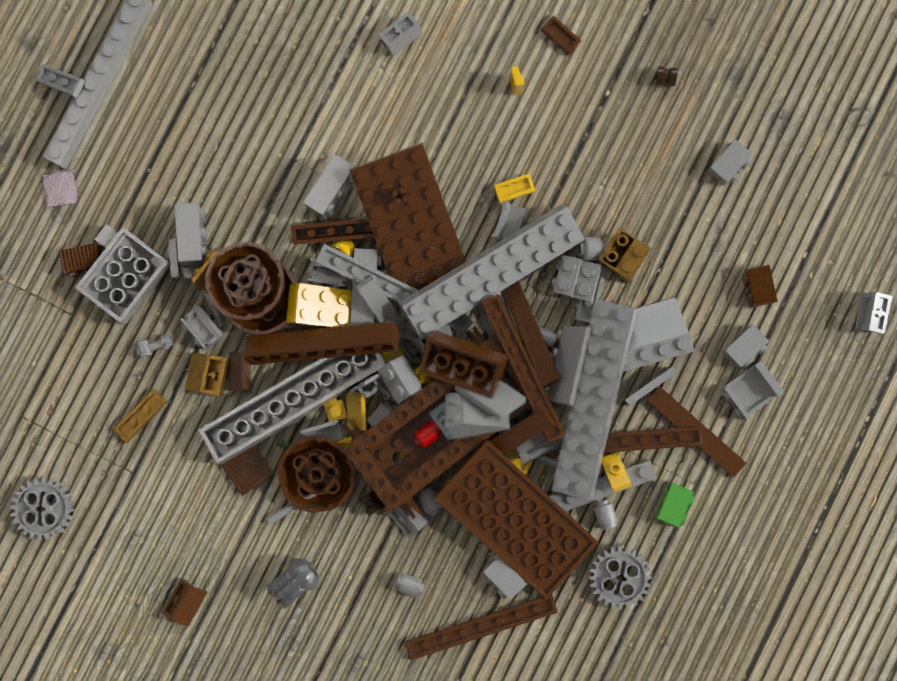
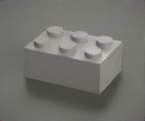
[303,154,355,220]
[175,202,208,267]

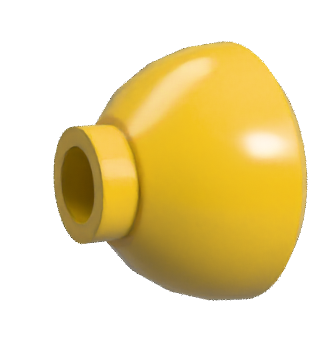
[330,240,356,258]

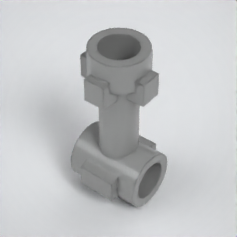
[136,335,174,359]

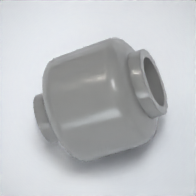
[576,237,606,262]

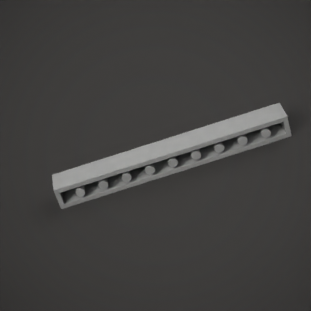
[43,0,153,170]

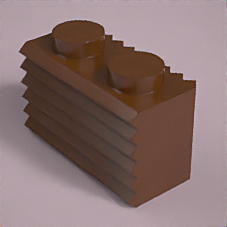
[58,243,102,277]
[742,265,778,308]

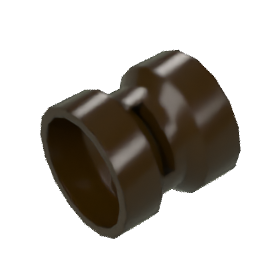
[655,66,678,87]
[358,490,385,516]

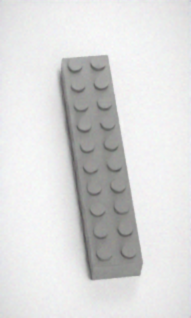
[398,205,585,339]
[552,300,637,500]
[199,353,386,465]

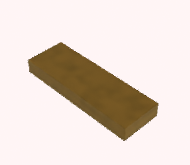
[112,389,168,443]

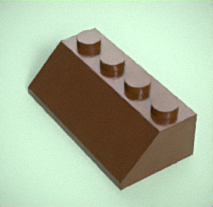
[419,330,508,398]

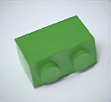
[655,482,695,527]

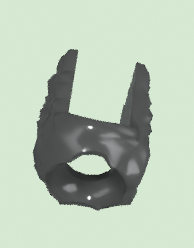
[267,558,319,609]

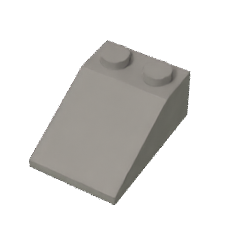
[445,392,509,439]

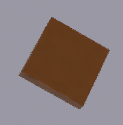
[221,445,274,496]

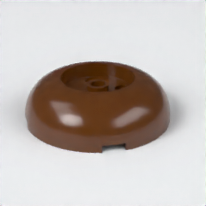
[205,242,284,320]
[227,264,297,335]
[278,436,356,513]

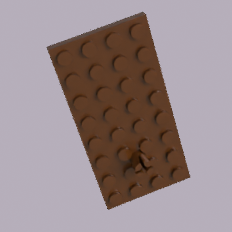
[349,143,466,290]
[434,439,599,599]

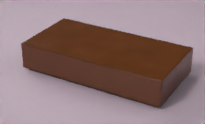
[541,15,581,56]

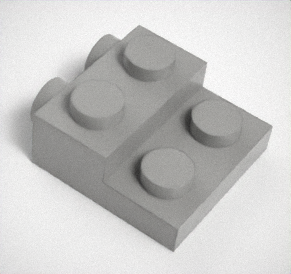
[551,255,602,303]

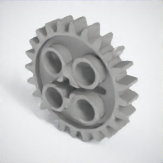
[10,477,75,540]
[588,545,652,610]

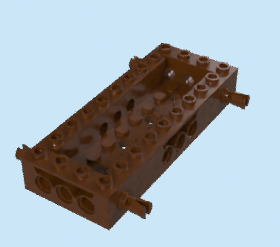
[342,326,533,520]

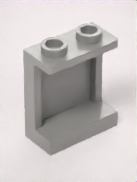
[721,361,784,420]
[508,421,564,464]

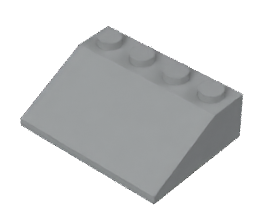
[75,227,170,325]
[623,298,695,372]
[545,326,590,406]

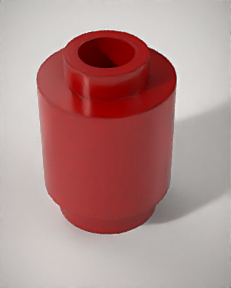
[413,421,443,448]

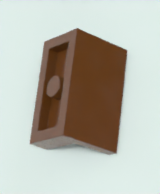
[229,351,251,391]
[162,578,208,626]

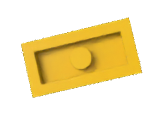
[346,392,368,431]

